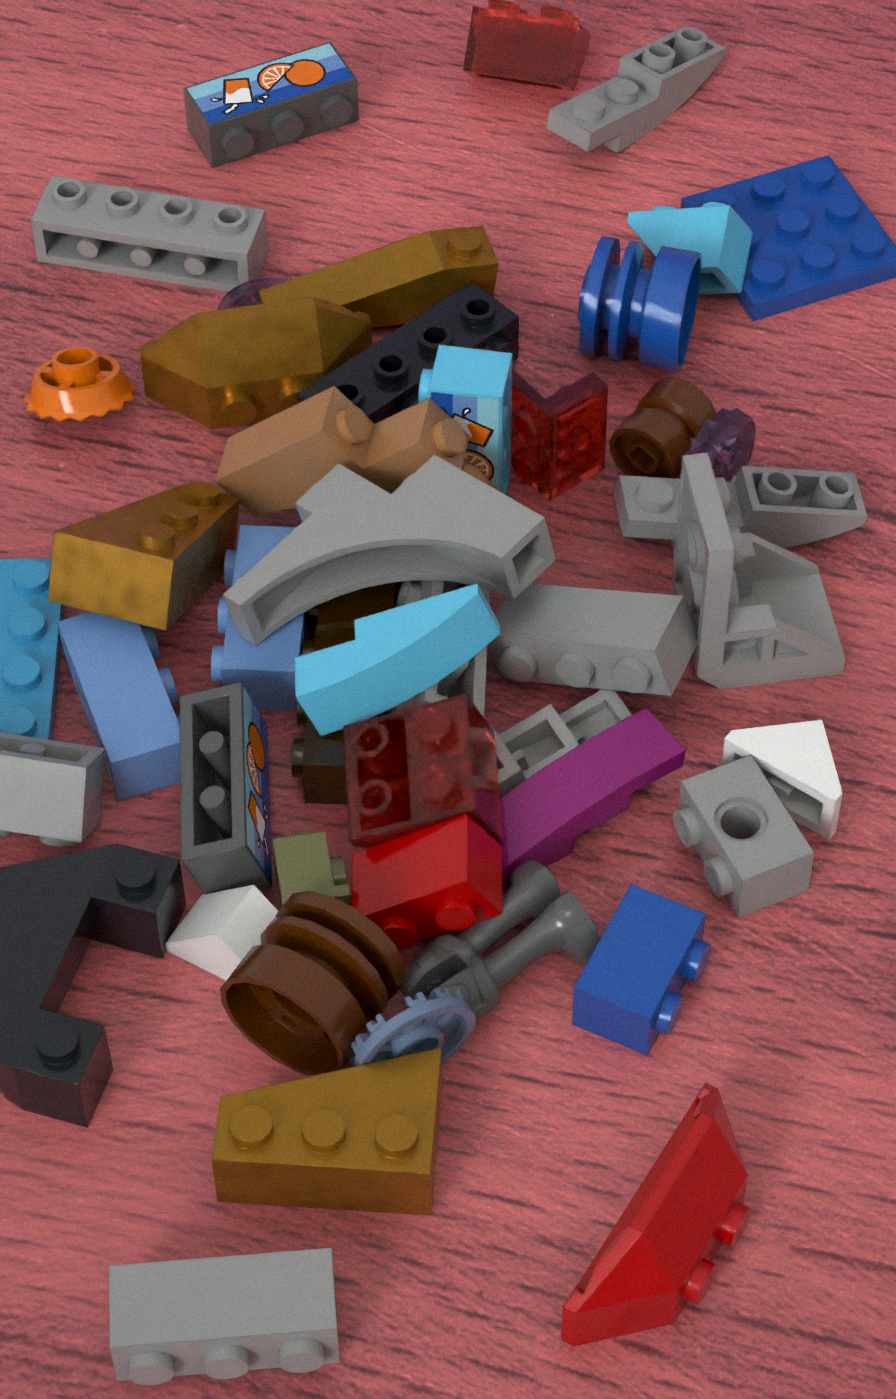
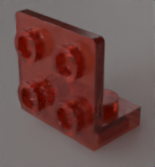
[481,346,608,501]

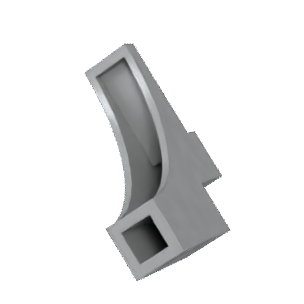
[223,454,556,646]

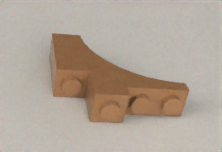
[215,386,502,518]

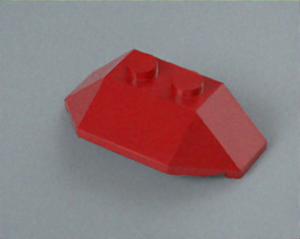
[561,1082,752,1347]

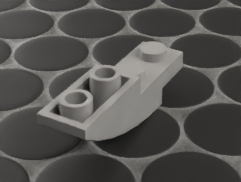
[546,26,726,153]
[613,466,868,553]

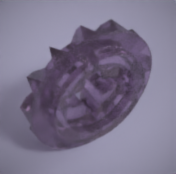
[680,408,756,482]

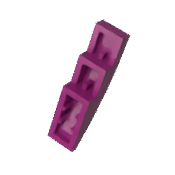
[473,707,686,889]

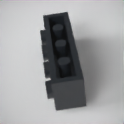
[297,281,519,424]

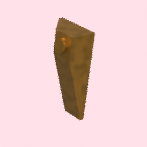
[258,226,499,327]

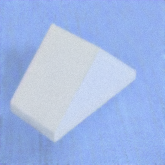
[721,720,843,840]
[165,885,278,980]

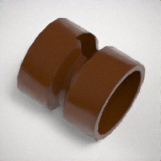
[609,377,718,479]

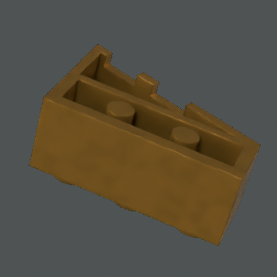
[211,1048,442,1216]

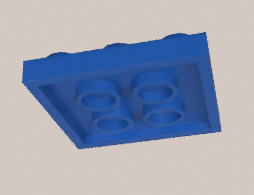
[681,155,896,321]

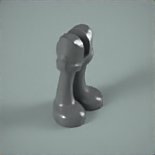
[399,860,601,1018]

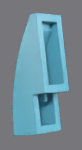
[294,583,501,736]

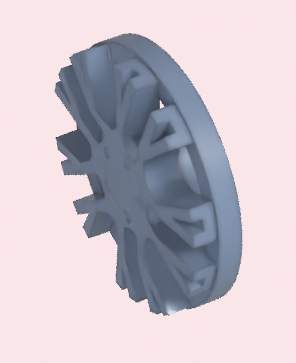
[349,988,476,1067]

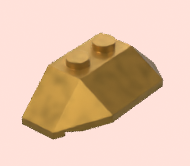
[139,297,372,429]

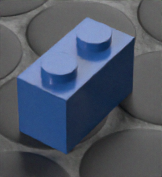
[572,884,711,1055]

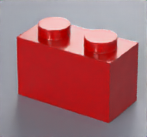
[351,813,503,950]

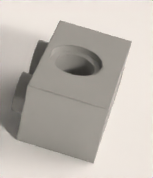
[673,755,814,918]

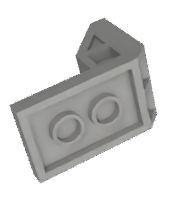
[672,452,845,690]

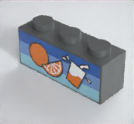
[183,42,359,168]
[180,682,272,894]

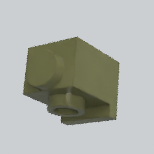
[272,831,351,907]

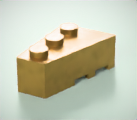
[48,482,241,631]

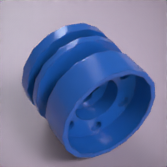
[578,236,702,372]

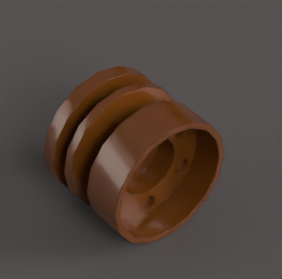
[220,891,406,1076]

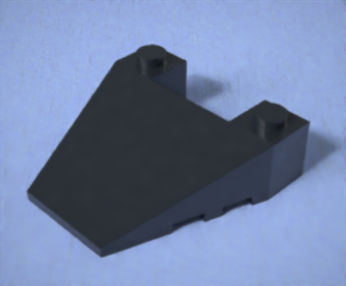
[0,843,186,1128]

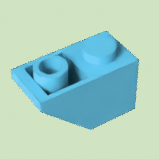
[627,202,753,295]

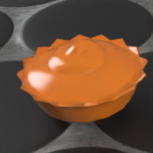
[23,346,138,423]

